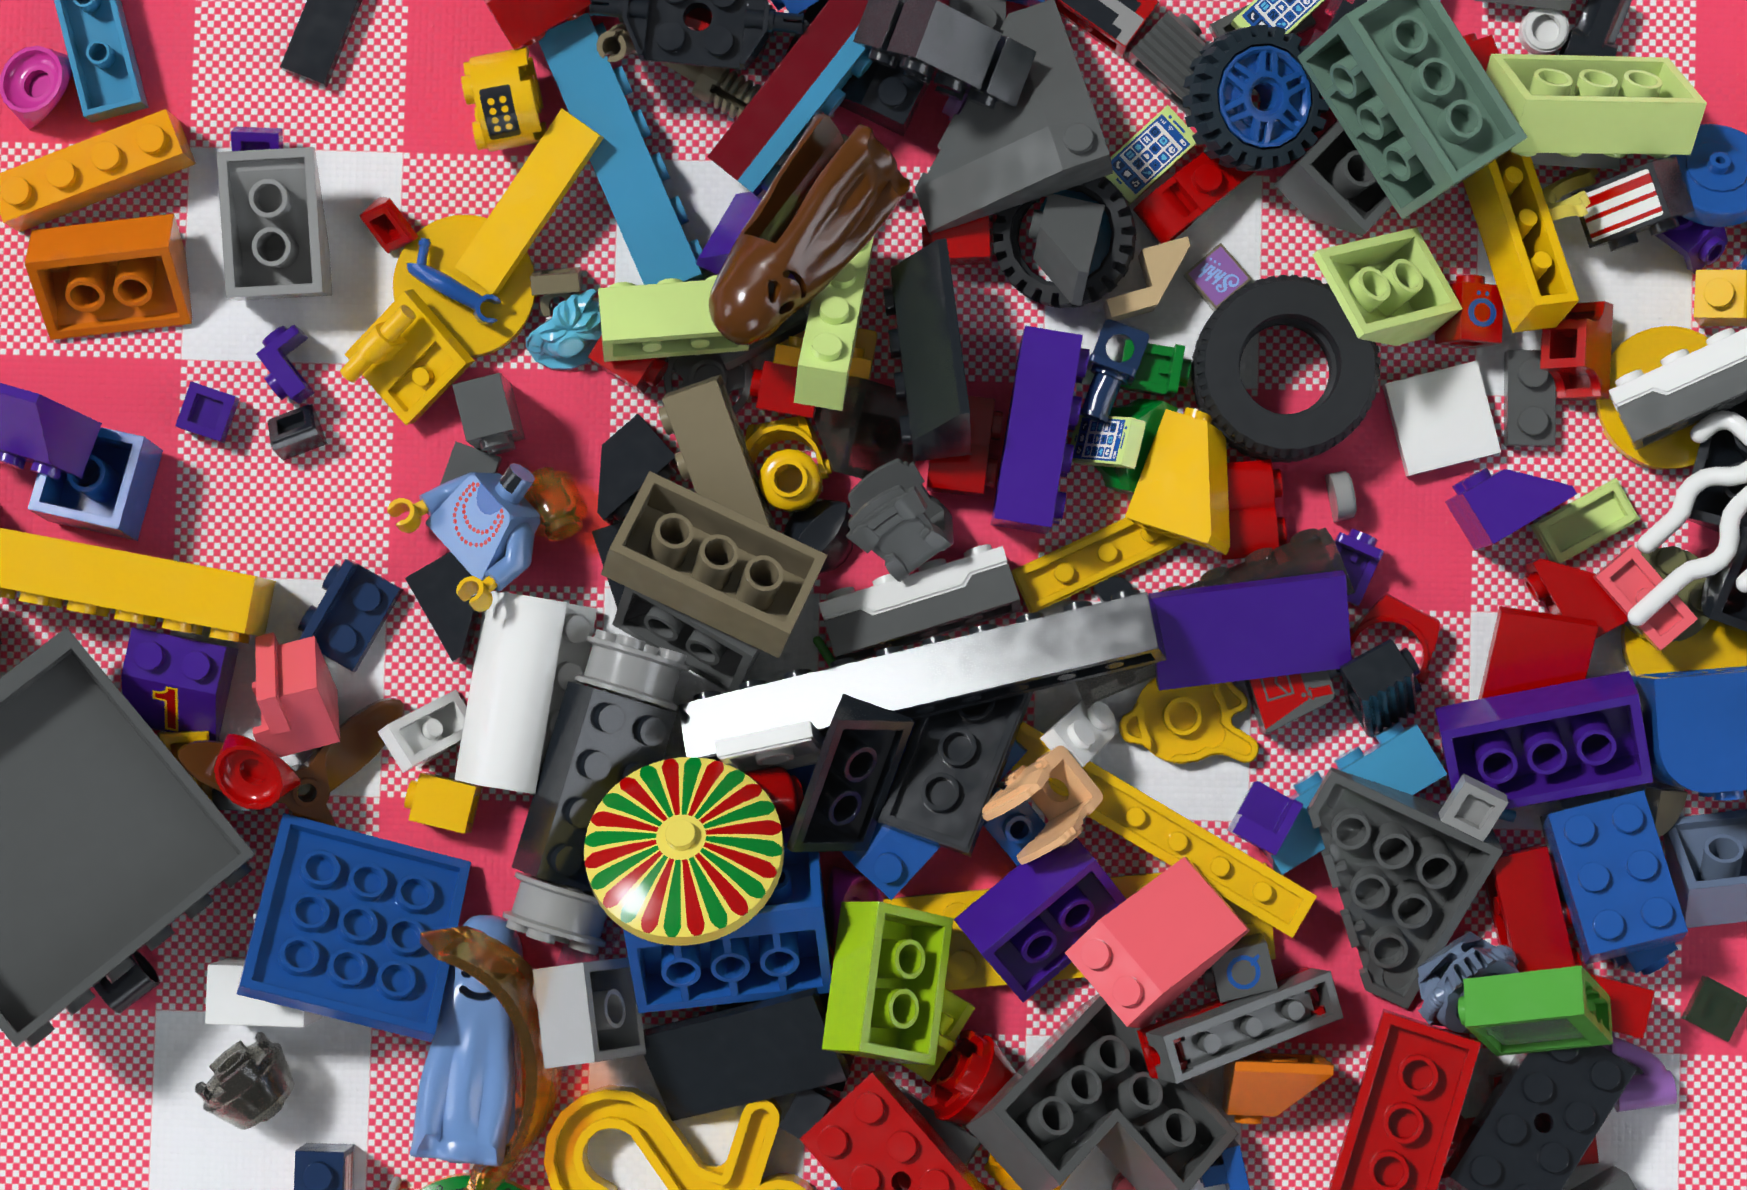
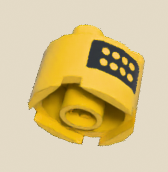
[461,46,547,152]

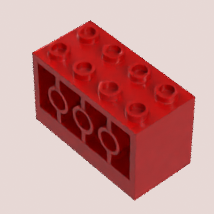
[1328,1009,1481,1190]

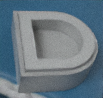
[1325,471,1357,522]

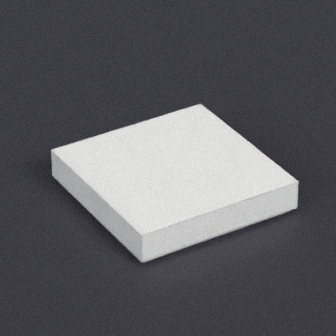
[1382,360,1501,477]
[714,720,825,772]

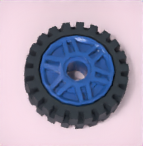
[1182,25,1329,172]

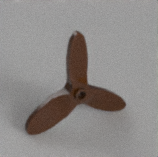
[177,698,404,826]

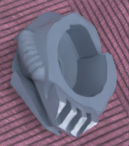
[1417,931,1519,1033]

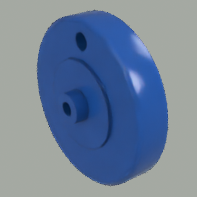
[1657,124,1747,227]

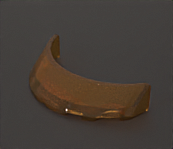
[420,926,563,1190]

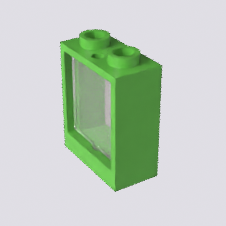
[1458,965,1613,1056]

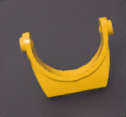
[745,416,832,479]

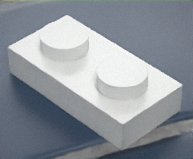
[1040,691,1120,767]

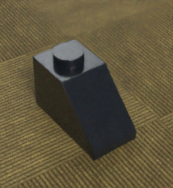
[405,552,480,663]

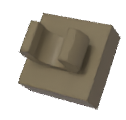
[530,267,583,317]

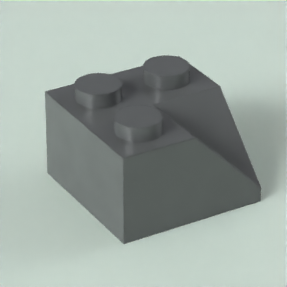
[1274,120,1392,236]

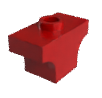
[1540,301,1613,401]

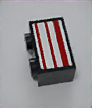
[1571,156,1695,252]

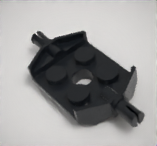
[589,0,805,70]

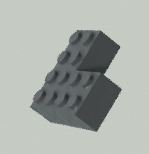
[966,994,1239,1190]

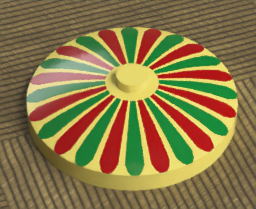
[584,757,784,946]

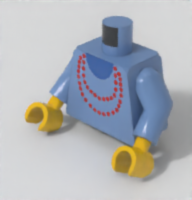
[387,463,541,612]

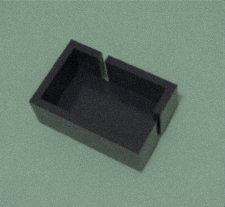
[853,0,1037,109]

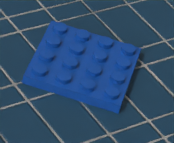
[236,813,471,1042]

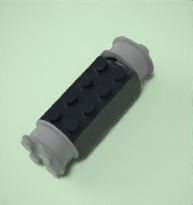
[502,629,690,955]

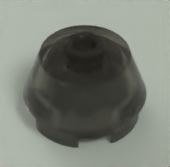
[195,1032,295,1130]

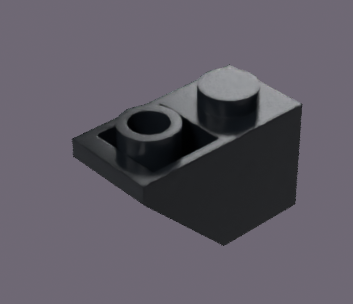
[597,414,677,523]

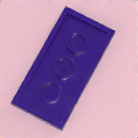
[1149,570,1352,690]

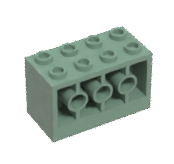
[1297,0,1528,220]

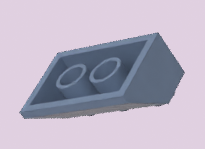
[1663,809,1747,928]

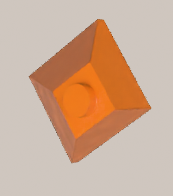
[1222,1052,1334,1124]

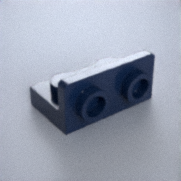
[298,559,403,672]

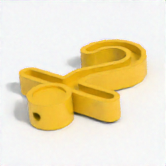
[544,1085,814,1190]

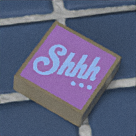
[1183,243,1252,311]

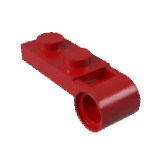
[1133,152,1258,244]

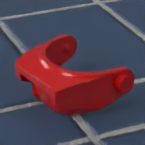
[1350,593,1440,684]

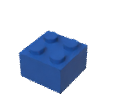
[27,427,163,541]

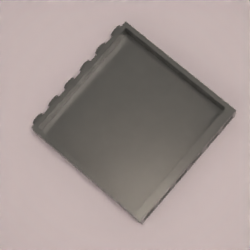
[0,627,255,1048]

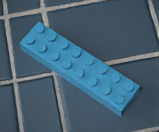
[54,0,149,123]

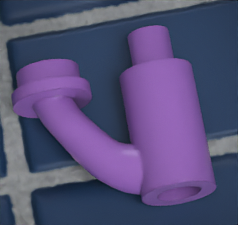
[1602,1031,1677,1112]

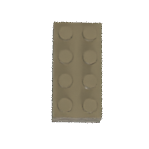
[601,471,828,658]

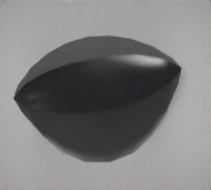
[784,500,853,574]

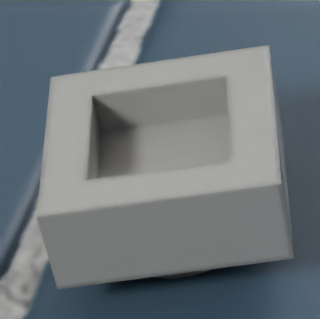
[1439,773,1509,842]

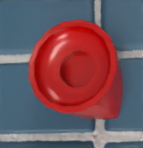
[214,734,301,810]

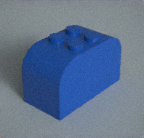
[1631,666,1747,801]

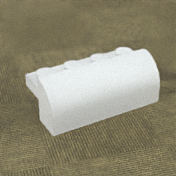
[454,591,597,794]

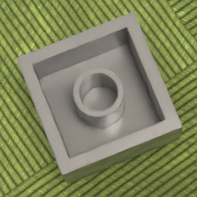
[533,958,646,1069]

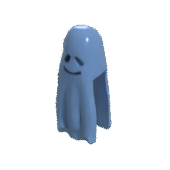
[410,915,523,1167]

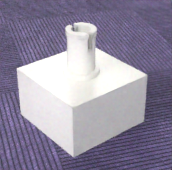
[205,913,322,1027]

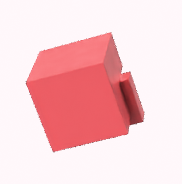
[252,632,340,757]

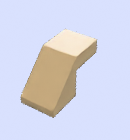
[1103,236,1190,321]

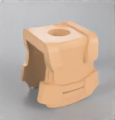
[982,745,1103,865]

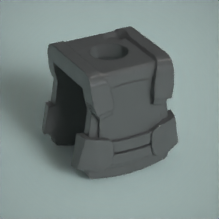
[846,459,954,582]

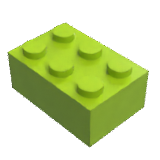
[822,901,953,1065]

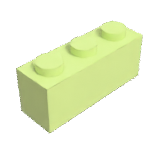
[598,275,749,362]

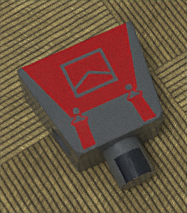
[1244,655,1353,733]

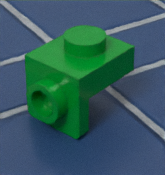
[1120,339,1191,398]

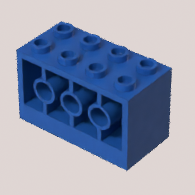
[623,843,832,1013]

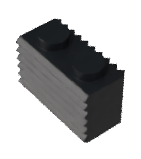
[1340,639,1422,737]

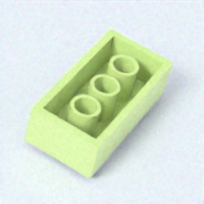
[1486,54,1707,158]

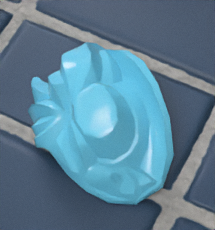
[525,288,601,370]

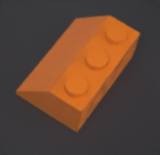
[24,214,192,340]

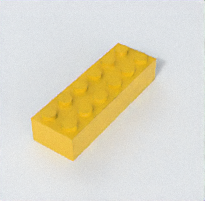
[0,528,276,644]

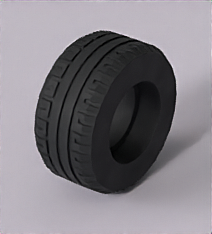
[1191,275,1380,463]

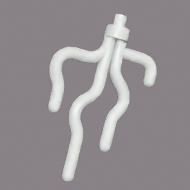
[1627,410,1747,626]

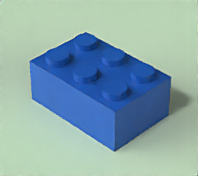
[1543,790,1688,965]

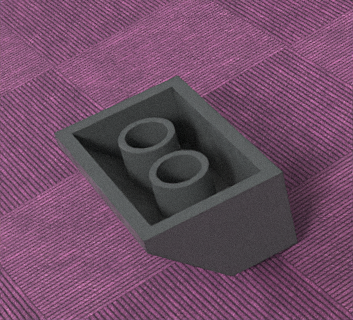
[612,586,761,692]

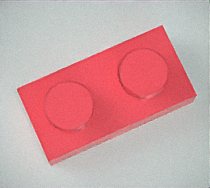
[1593,545,1698,651]

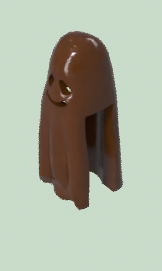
[709,113,910,345]

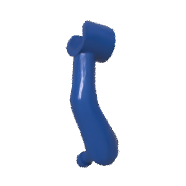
[407,238,501,325]

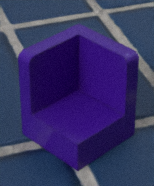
[1227,781,1303,856]

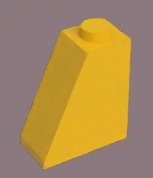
[1125,407,1230,555]

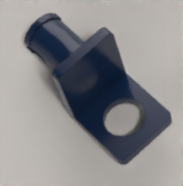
[1080,319,1150,424]

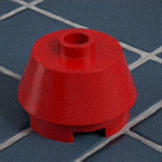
[922,1029,1016,1125]

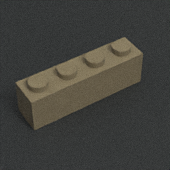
[658,374,777,531]

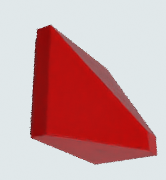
[359,197,419,253]

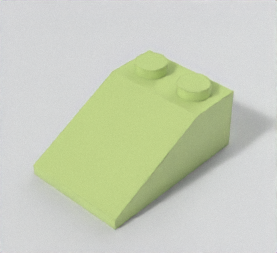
[1312,227,1463,346]

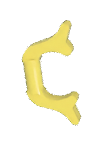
[1542,167,1599,221]

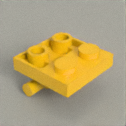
[340,289,475,425]

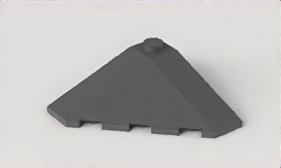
[915,0,1113,235]
[1307,767,1503,1009]

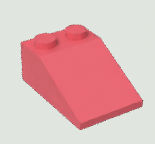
[1065,857,1250,1029]

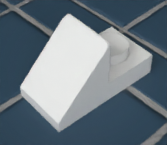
[378,690,467,773]

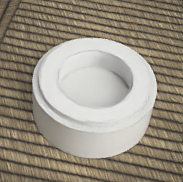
[1518,7,1569,55]

